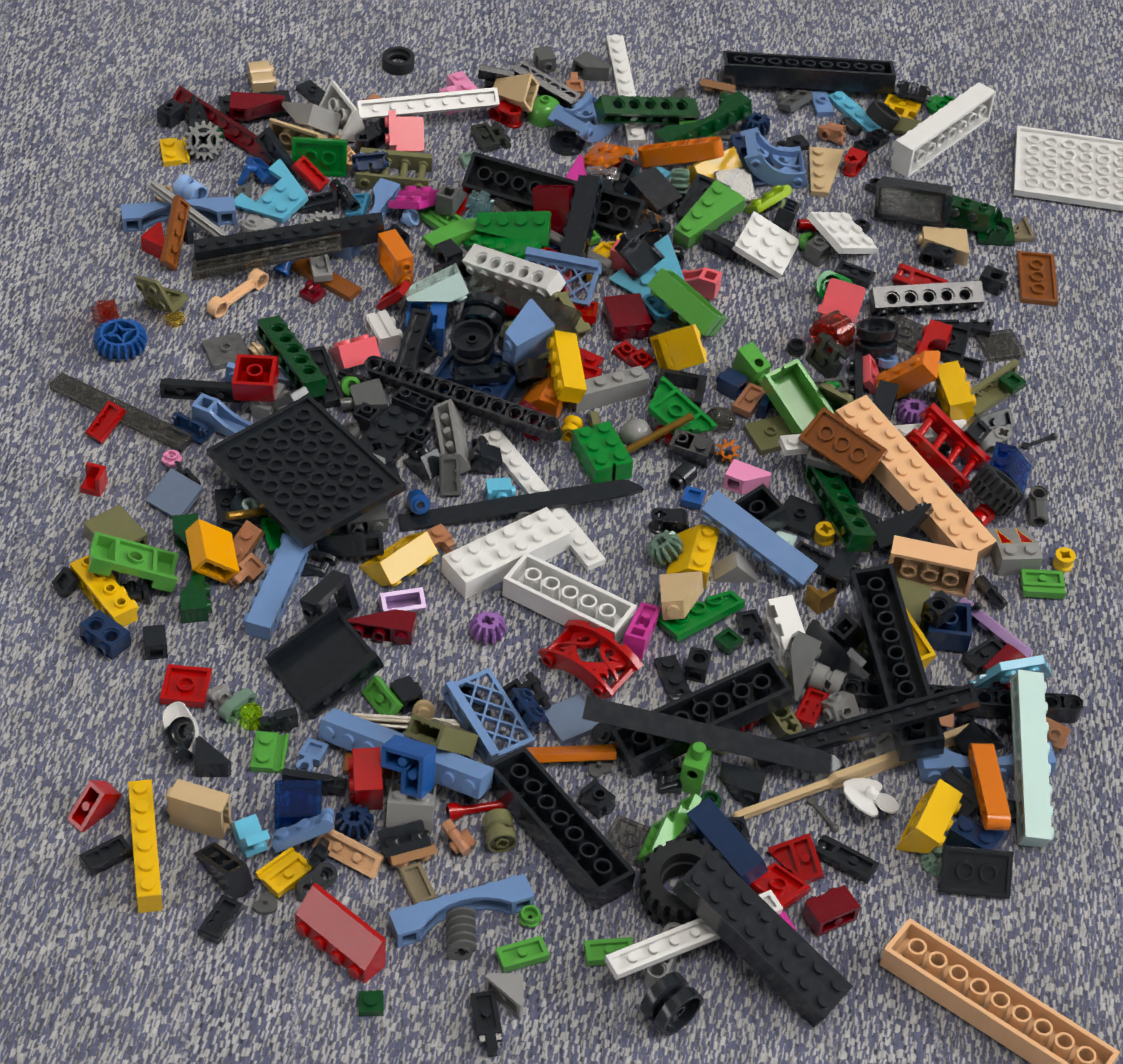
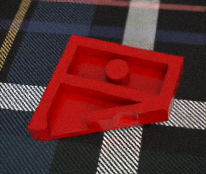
[768,833,825,884]

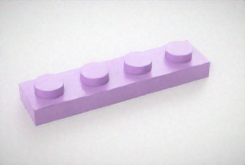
[959,597,1033,657]

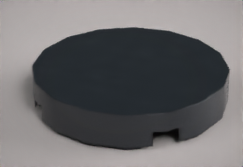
[549,130,585,156]

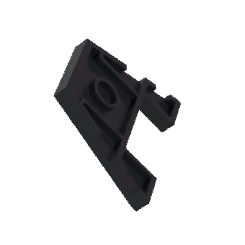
[931,319,994,378]

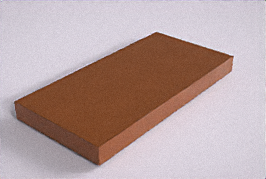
[1016,251,1058,306]
[798,407,888,483]

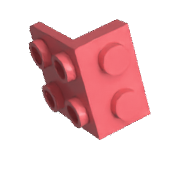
[385,111,424,152]
[817,278,866,326]

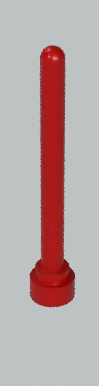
[446,800,508,821]

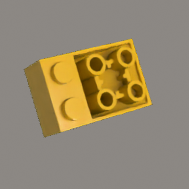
[649,324,708,371]

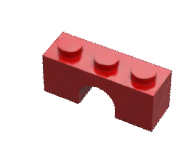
[915,319,953,382]

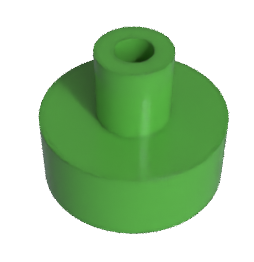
[798,232,815,251]
[340,376,360,396]

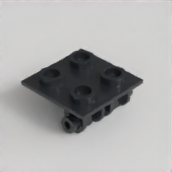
[894,80,932,103]

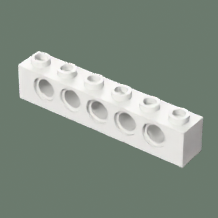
[462,243,566,299]

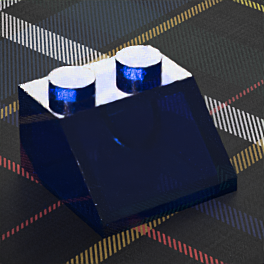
[990,441,1032,494]
[274,780,322,831]

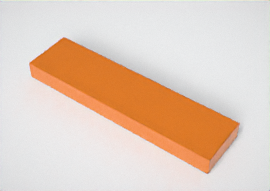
[526,744,616,763]

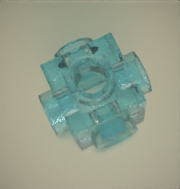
[465,189,497,216]

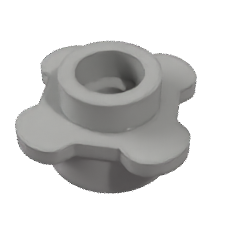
[209,684,232,710]

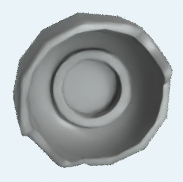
[620,418,652,445]

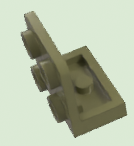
[134,275,189,313]
[818,382,855,408]

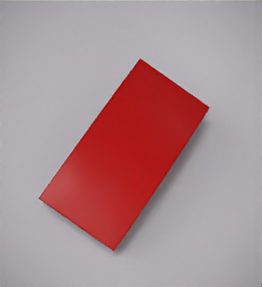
[611,340,655,369]

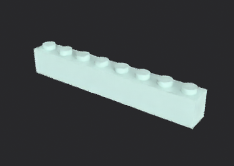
[1010,670,1054,848]

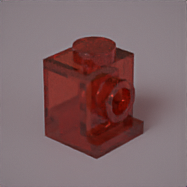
[91,299,120,323]

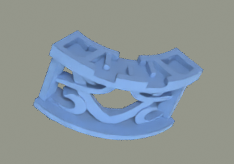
[548,92,622,143]
[740,127,808,188]

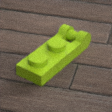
[745,184,792,214]

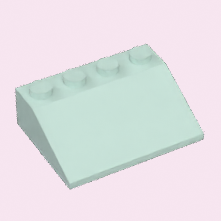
[406,263,469,302]

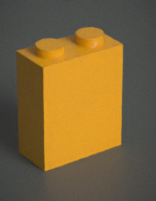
[185,519,240,584]

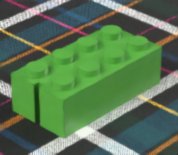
[647,268,728,337]
[761,358,835,435]

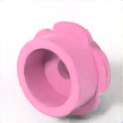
[162,450,182,468]

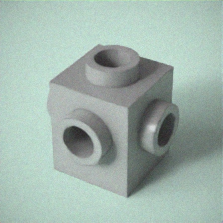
[821,691,860,723]

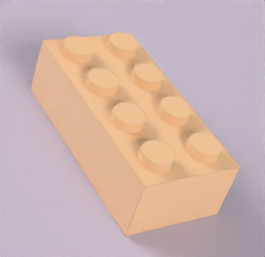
[888,535,978,598]

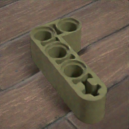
[763,665,802,738]

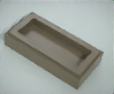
[398,861,437,905]

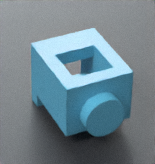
[485,477,516,500]

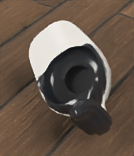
[163,701,199,761]

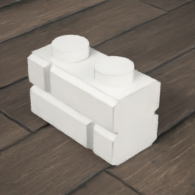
[365,310,403,353]

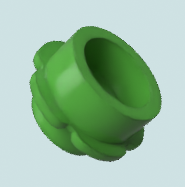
[519,905,542,928]

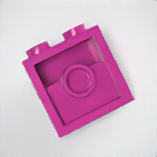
[388,185,439,209]

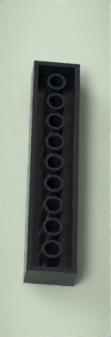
[721,51,896,95]
[461,152,648,235]
[850,564,945,761]

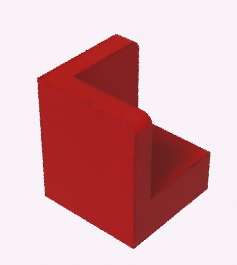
[80,462,108,497]

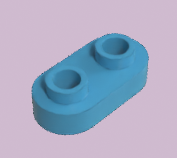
[643,293,672,321]

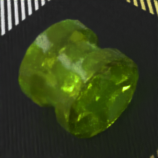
[240,703,263,731]

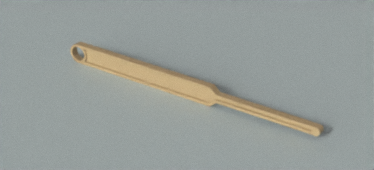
[732,724,968,819]

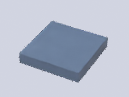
[146,468,205,517]
[544,694,598,746]

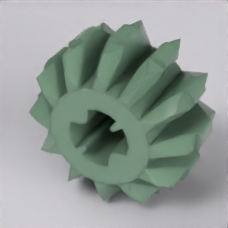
[670,168,690,198]
[647,530,684,566]

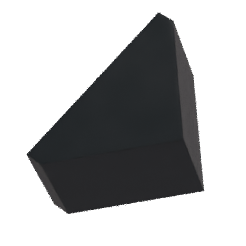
[194,736,232,777]

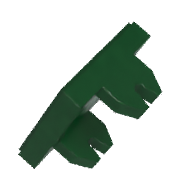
[976,207,1015,246]

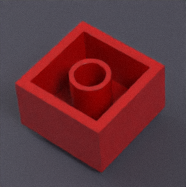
[232,354,279,402]
[348,747,383,810]

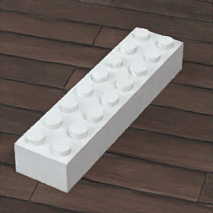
[891,82,996,178]

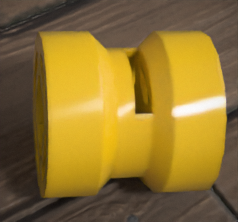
[561,415,583,443]

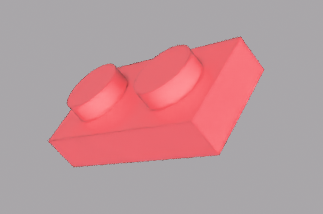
[863,354,879,395]

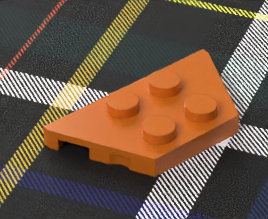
[583,141,635,172]

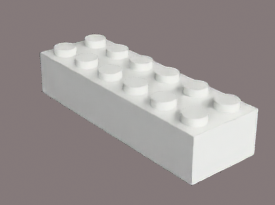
[441,507,571,599]
[502,552,637,643]

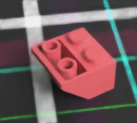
[328,334,381,370]

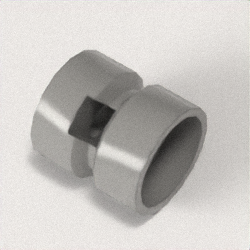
[808,663,847,695]

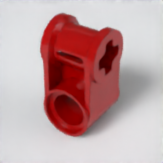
[488,100,522,129]
[842,147,869,178]

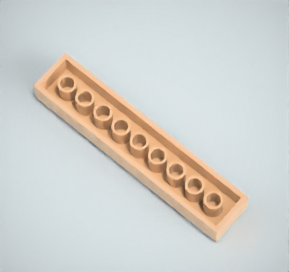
[835,395,997,561]
[880,918,1120,1064]

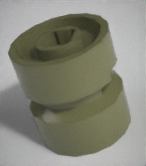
[482,808,517,853]

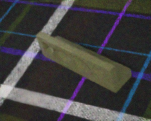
[970,359,1027,418]

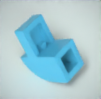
[230,814,270,858]

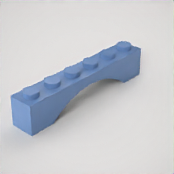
[331,178,401,261]
[121,196,236,232]
[191,393,253,437]
[916,741,1057,783]
[388,873,535,948]

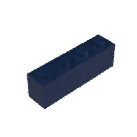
[686,797,768,885]

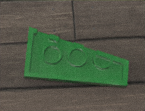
[463,234,542,260]
[656,590,745,642]

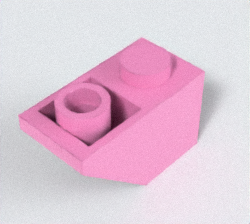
[723,459,772,495]

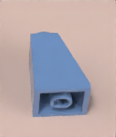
[502,299,555,369]

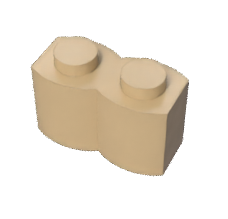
[248,60,277,93]

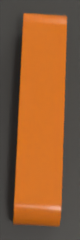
[637,136,724,167]
[968,743,1011,831]

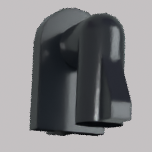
[301,548,338,577]
[121,579,152,603]
[651,761,682,795]

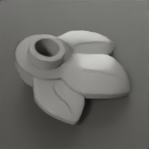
[241,215,276,232]

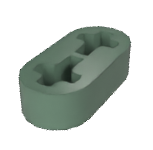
[218,688,258,723]

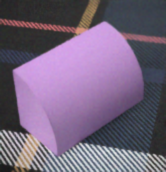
[378,587,427,612]

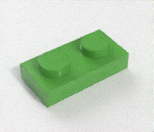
[362,676,404,715]
[495,935,550,973]
[584,937,633,966]

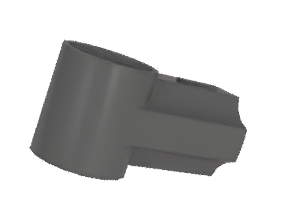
[1026,485,1048,527]

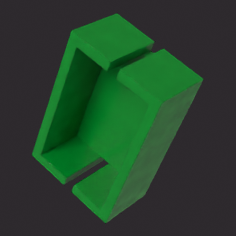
[571,421,634,484]

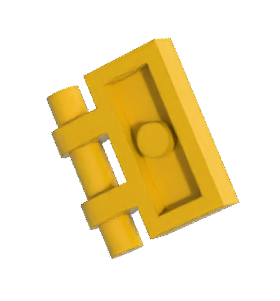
[884,94,922,119]

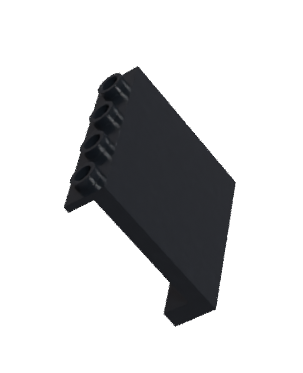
[264,604,384,720]

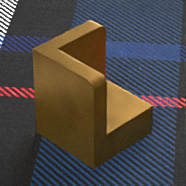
[804,585,837,615]

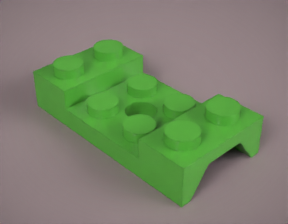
[88,531,179,593]

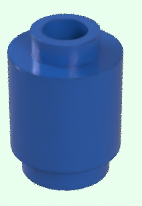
[406,489,430,514]

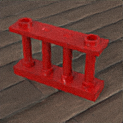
[904,402,990,494]

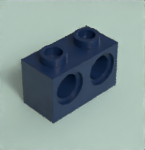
[79,610,131,660]

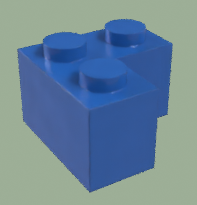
[381,735,436,799]

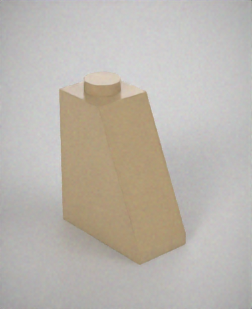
[493,73,540,113]
[917,226,970,266]
[659,571,703,620]

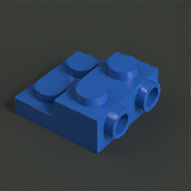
[427,302,447,357]

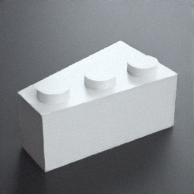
[763,595,805,668]

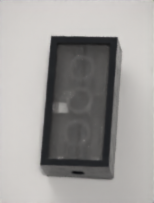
[874,176,953,228]

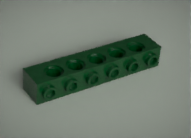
[594,95,700,125]
[911,194,996,234]
[257,315,328,398]
[803,465,876,552]

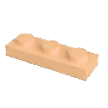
[313,829,385,878]

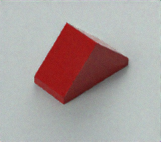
[141,222,164,259]

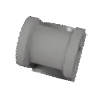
[978,426,1012,457]

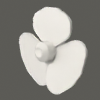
[843,778,899,817]

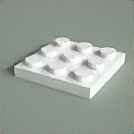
[732,211,799,279]
[807,212,878,254]

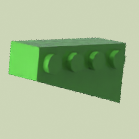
[672,180,746,249]

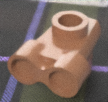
[818,122,846,145]
[441,819,477,857]

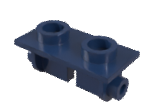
[352,150,389,172]
[168,412,214,445]
[510,688,550,732]

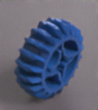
[93,317,147,362]

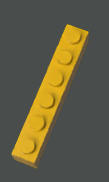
[128,779,163,913]

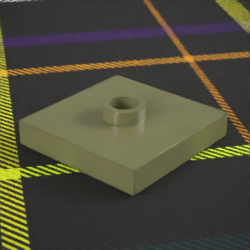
[743,415,793,455]

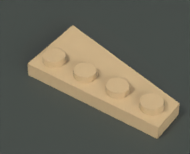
[809,147,844,197]

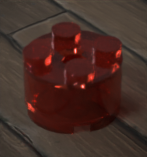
[809,310,855,354]

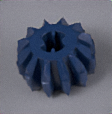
[741,111,770,137]
[334,803,374,842]

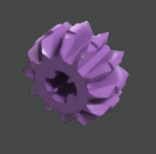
[896,397,928,425]
[469,609,506,646]

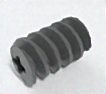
[446,907,477,961]

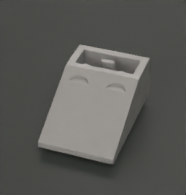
[386,770,437,831]

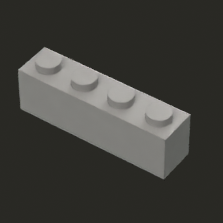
[569,365,650,413]
[433,399,471,474]

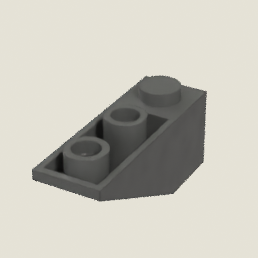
[784,630,822,703]

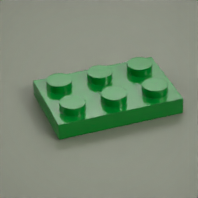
[292,137,348,177]

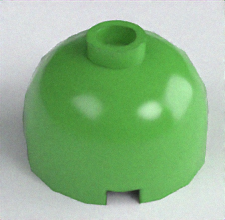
[527,95,560,128]

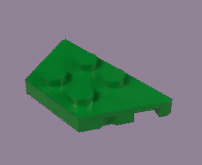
[647,376,717,435]

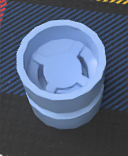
[173,174,208,200]

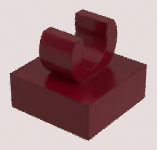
[299,279,326,305]

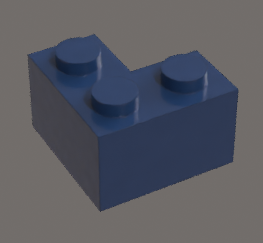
[945,814,1013,850]

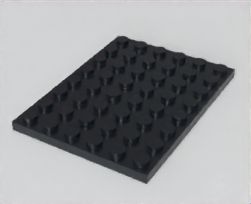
[206,394,407,549]

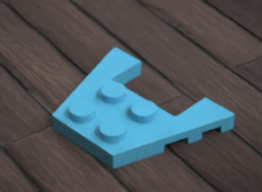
[234,159,308,223]
[609,234,685,299]
[967,655,1052,688]

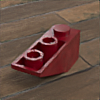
[229,91,285,121]
[347,609,417,645]

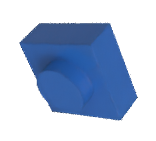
[680,486,706,510]

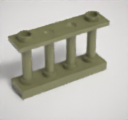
[355,147,433,190]

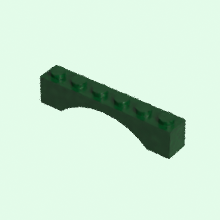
[654,91,752,144]
[172,513,212,624]

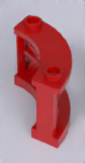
[538,620,643,699]

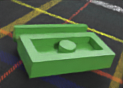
[419,205,465,230]
[1020,569,1066,599]
[250,731,289,774]

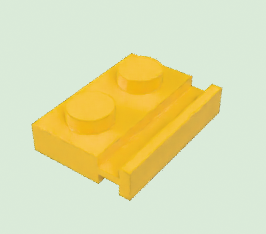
[159,137,190,167]
[255,847,314,899]

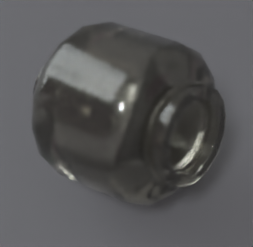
[706,406,736,433]

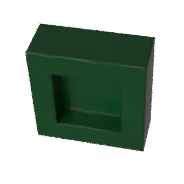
[998,371,1027,395]
[713,627,744,655]
[358,990,384,1017]

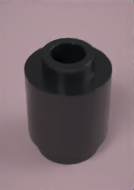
[668,462,697,490]

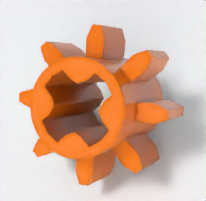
[716,438,740,463]

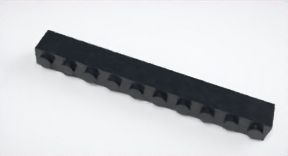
[193,212,385,269]

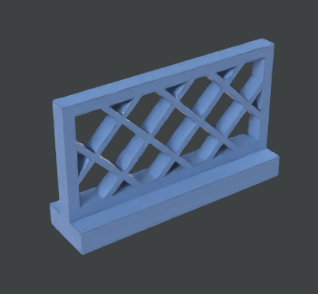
[516,247,602,307]
[441,668,535,765]

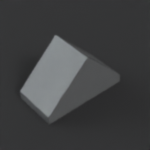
[712,551,756,583]
[484,973,524,1019]

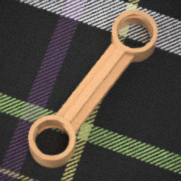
[206,268,269,318]

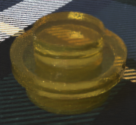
[166,310,185,327]

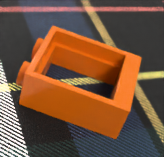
[378,229,414,287]

